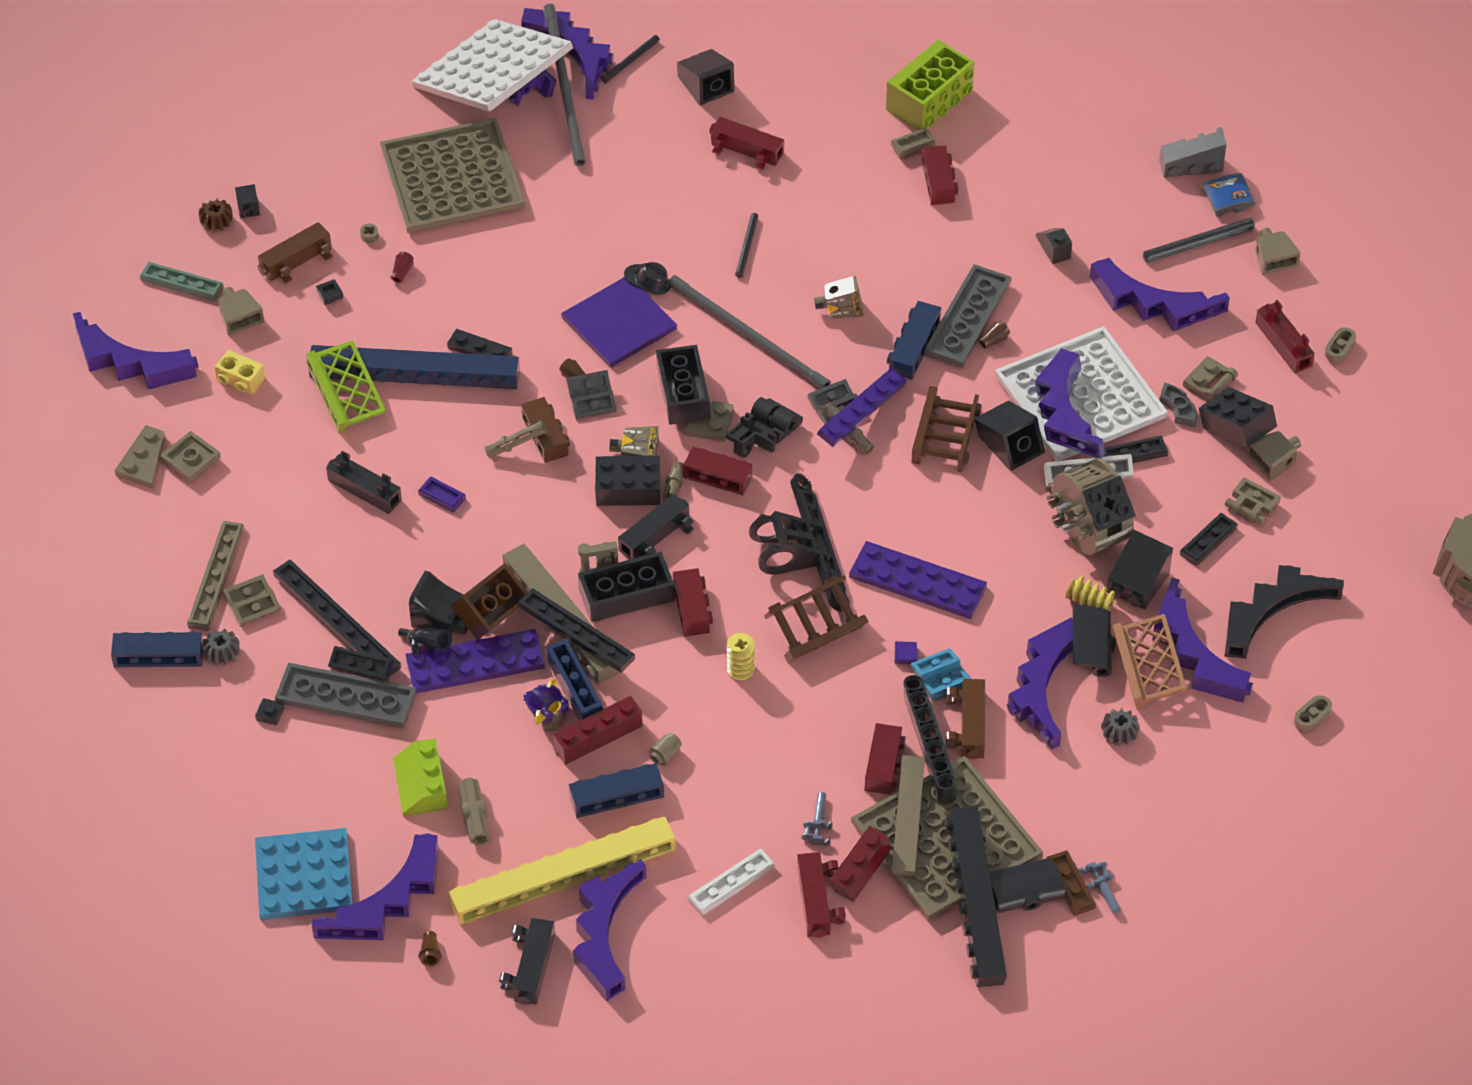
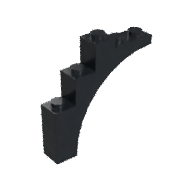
[1224,565,1344,659]

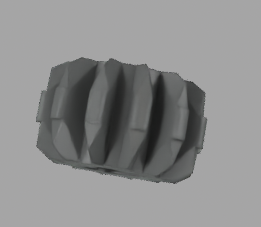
[202,628,240,666]
[1101,707,1140,746]

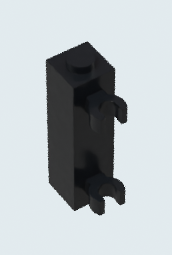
[326,450,402,514]
[618,494,694,559]
[499,918,555,1005]

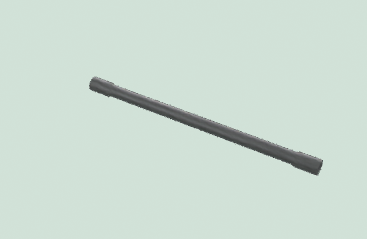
[543,3,586,166]
[668,275,831,389]

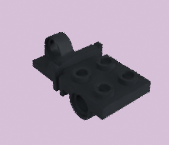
[725,397,803,458]

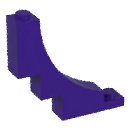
[1090,257,1230,331]
[72,311,199,390]
[1035,348,1105,459]
[1152,577,1253,703]
[312,833,439,940]

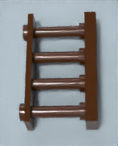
[911,386,982,472]
[764,575,869,663]

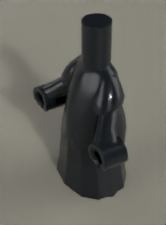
[398,627,453,655]

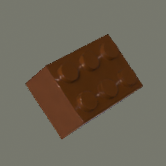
[450,563,528,640]

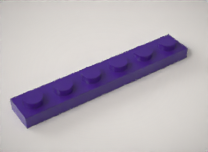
[817,368,907,447]

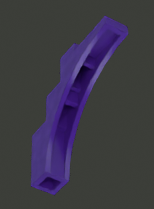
[521,8,614,100]
[1007,617,1073,749]
[573,859,647,1002]

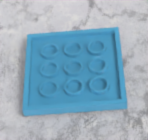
[255,828,353,920]

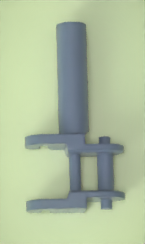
[801,792,833,846]
[1079,862,1121,914]

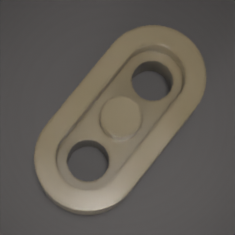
[1325,327,1356,362]
[1294,695,1332,731]

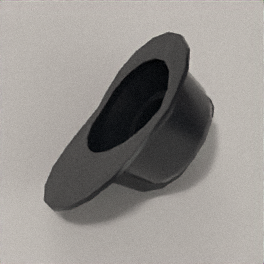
[624,262,671,295]

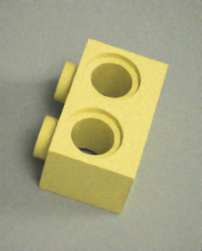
[215,350,266,395]

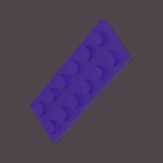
[849,541,987,619]
[405,629,545,694]

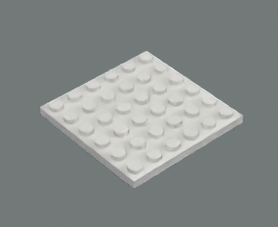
[411,19,573,112]
[995,326,1168,461]

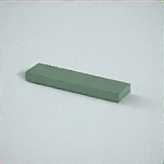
[140,262,224,301]

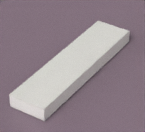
[688,848,775,916]

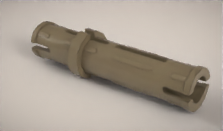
[822,402,874,455]
[484,420,547,459]

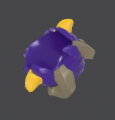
[523,679,569,731]

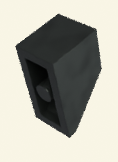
[1036,228,1072,264]

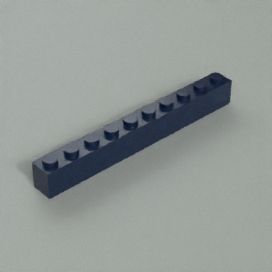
[308,345,520,389]

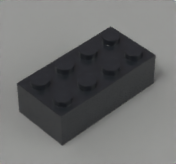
[656,344,711,425]
[578,551,675,622]

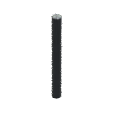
[601,35,660,83]
[735,213,759,278]

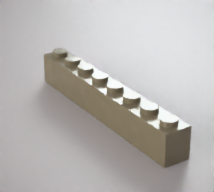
[502,543,620,684]

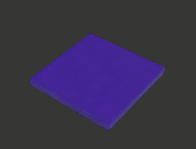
[561,277,677,368]

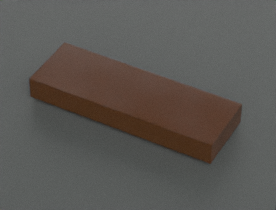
[1046,850,1096,916]

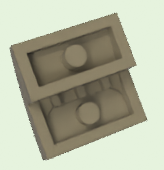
[223,574,281,625]

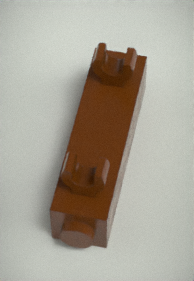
[257,222,333,284]
[946,679,985,759]

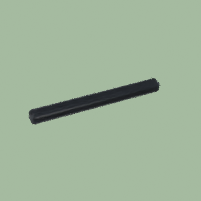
[1143,218,1255,263]

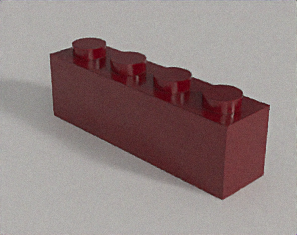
[553,695,643,765]

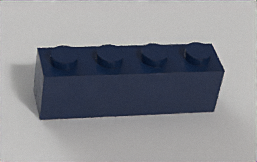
[887,301,941,380]
[111,631,203,668]
[546,639,603,721]
[569,763,664,818]

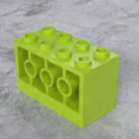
[886,39,975,130]

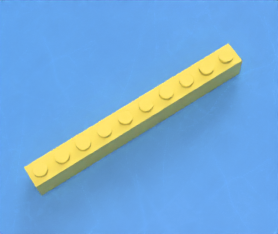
[449,816,676,925]

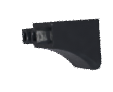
[409,570,468,636]

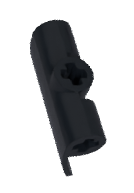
[1073,605,1116,677]
[989,858,1065,914]

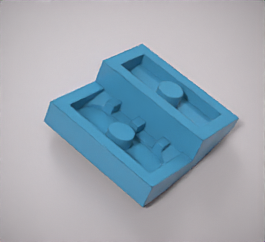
[911,648,971,701]

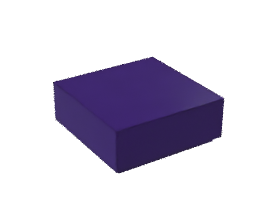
[894,641,917,664]

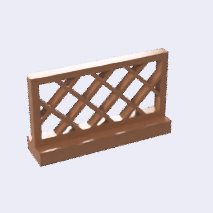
[1112,614,1187,710]

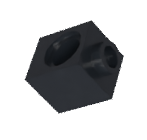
[235,184,260,218]

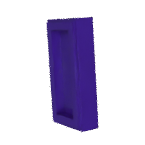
[418,476,466,513]

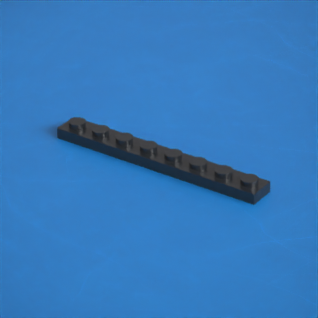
[273,559,401,676]

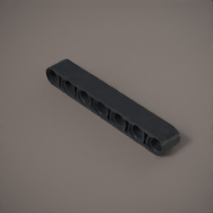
[903,675,957,804]

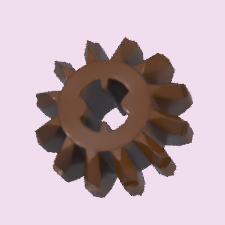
[198,198,233,232]

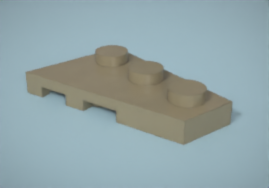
[114,425,165,489]

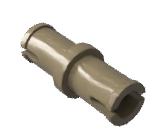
[662,461,683,500]

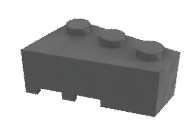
[1159,127,1227,177]

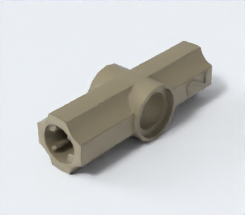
[459,777,490,845]

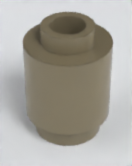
[649,733,682,766]

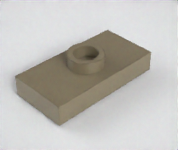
[891,128,936,158]

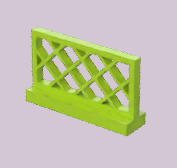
[306,340,386,433]

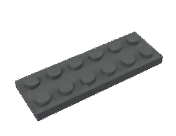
[924,264,1012,368]
[275,662,417,728]

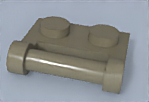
[1183,356,1238,401]
[578,541,619,573]

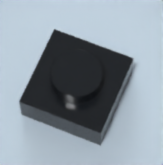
[316,279,344,305]
[255,698,285,725]

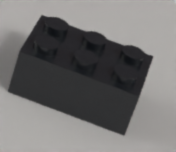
[1199,387,1277,448]
[595,455,660,506]

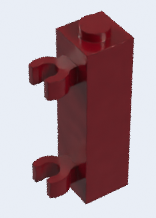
[709,117,784,170]
[1255,300,1315,374]
[797,852,846,938]

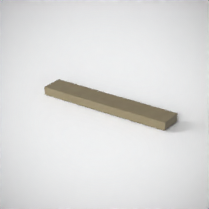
[187,521,245,631]
[892,755,925,876]

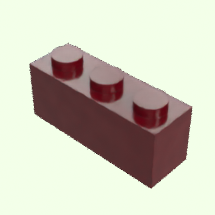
[922,145,958,205]
[683,446,753,496]
[673,568,713,637]
[864,723,906,795]
[830,826,893,902]

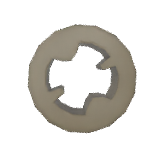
[360,223,379,243]

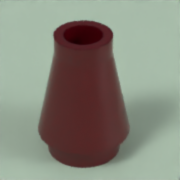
[390,251,414,283]

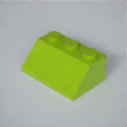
[393,738,448,816]

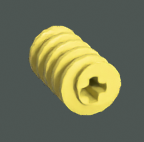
[1065,575,1115,611]
[727,633,755,680]

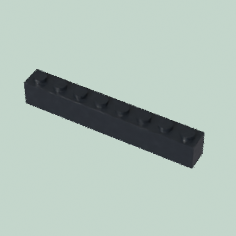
[945,806,1007,987]

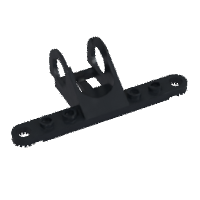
[748,473,850,612]

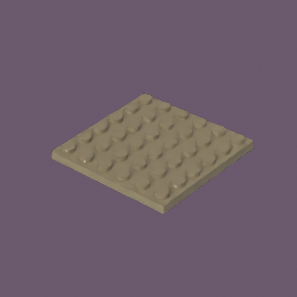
[380,118,525,233]
[851,756,1043,921]

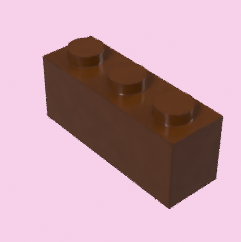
[521,397,570,463]

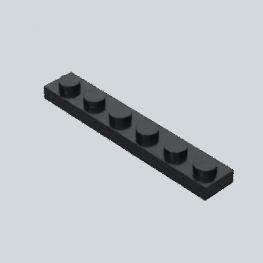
[518,588,635,673]

